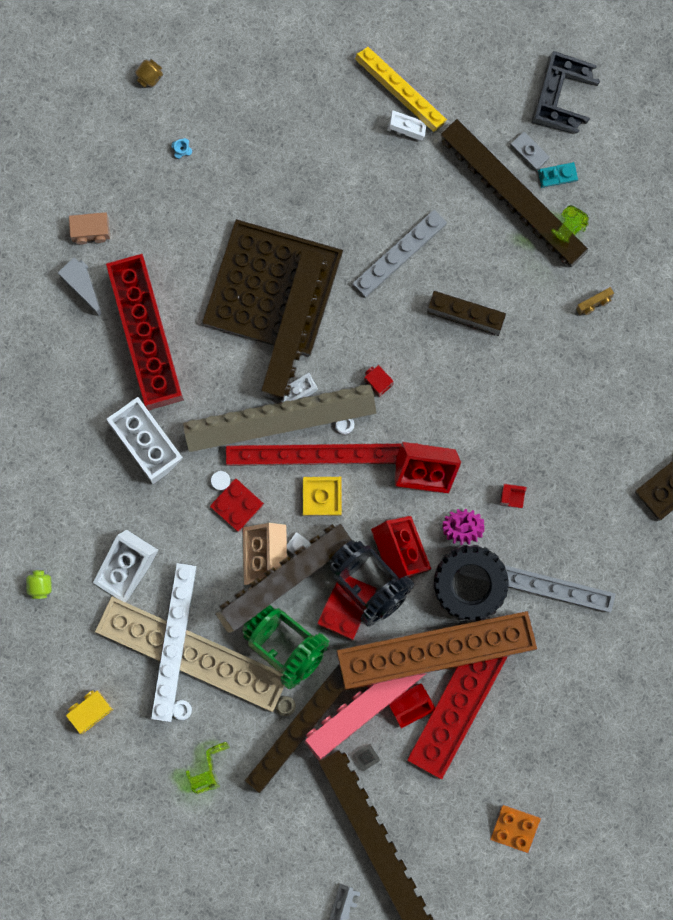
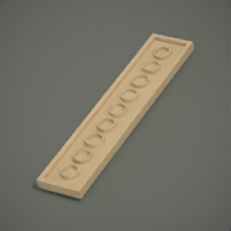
[95,597,285,712]

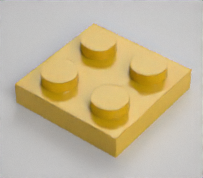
[303,477,342,516]

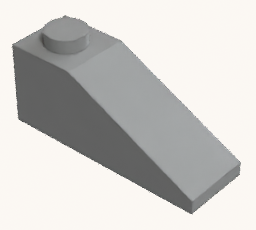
[58,257,101,316]

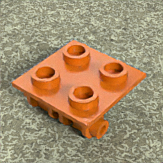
[490,805,541,853]

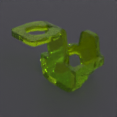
[551,205,589,243]
[185,742,230,795]

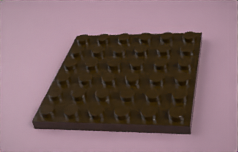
[202,219,343,357]

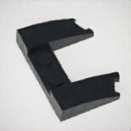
[531,51,600,134]

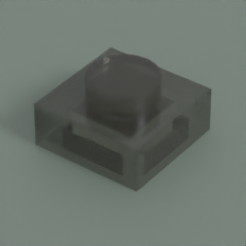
[353,744,381,771]

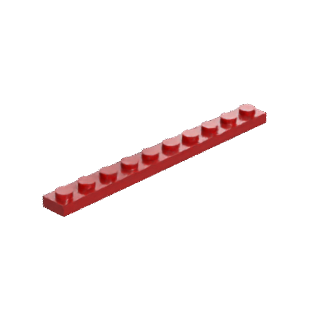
[226,443,418,466]

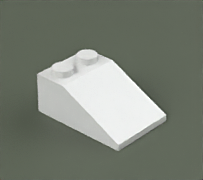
[93,530,158,602]

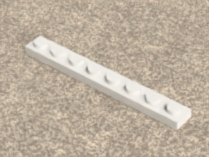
[151,563,197,722]

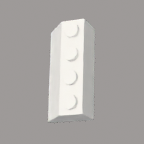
[107,397,183,484]

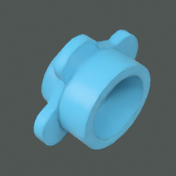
[171,138,192,159]

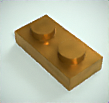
[576,287,614,316]

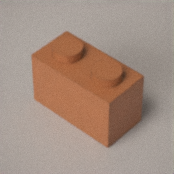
[69,212,110,245]

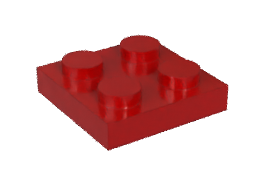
[210,478,264,532]

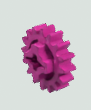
[443,509,485,545]

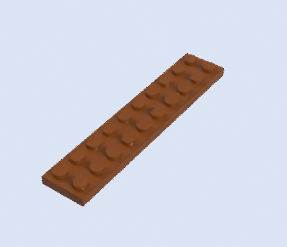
[336,611,537,690]

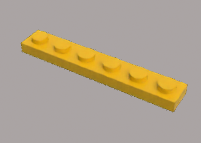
[355,47,447,132]

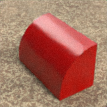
[389,683,435,729]

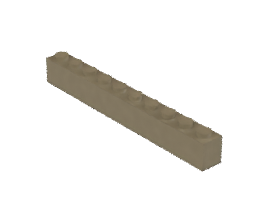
[183,384,377,452]

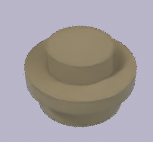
[276,696,296,716]

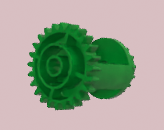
[242,605,330,689]

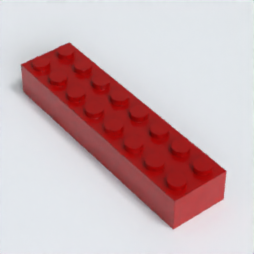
[106,254,184,410]

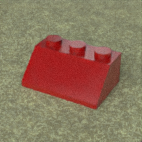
[395,442,461,493]
[371,516,432,581]

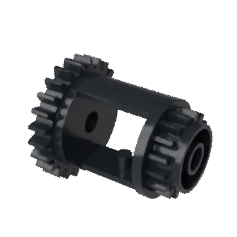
[329,540,414,627]

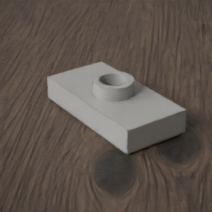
[510,132,550,171]

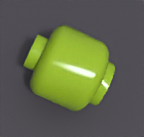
[26,570,52,599]

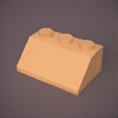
[243,523,287,585]

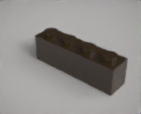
[427,291,506,336]

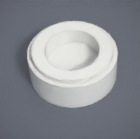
[335,419,354,435]
[211,471,231,491]
[173,700,192,720]

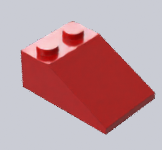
[317,576,377,641]

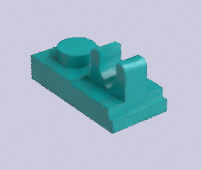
[538,162,578,188]

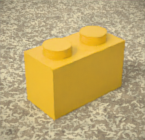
[66,690,114,734]

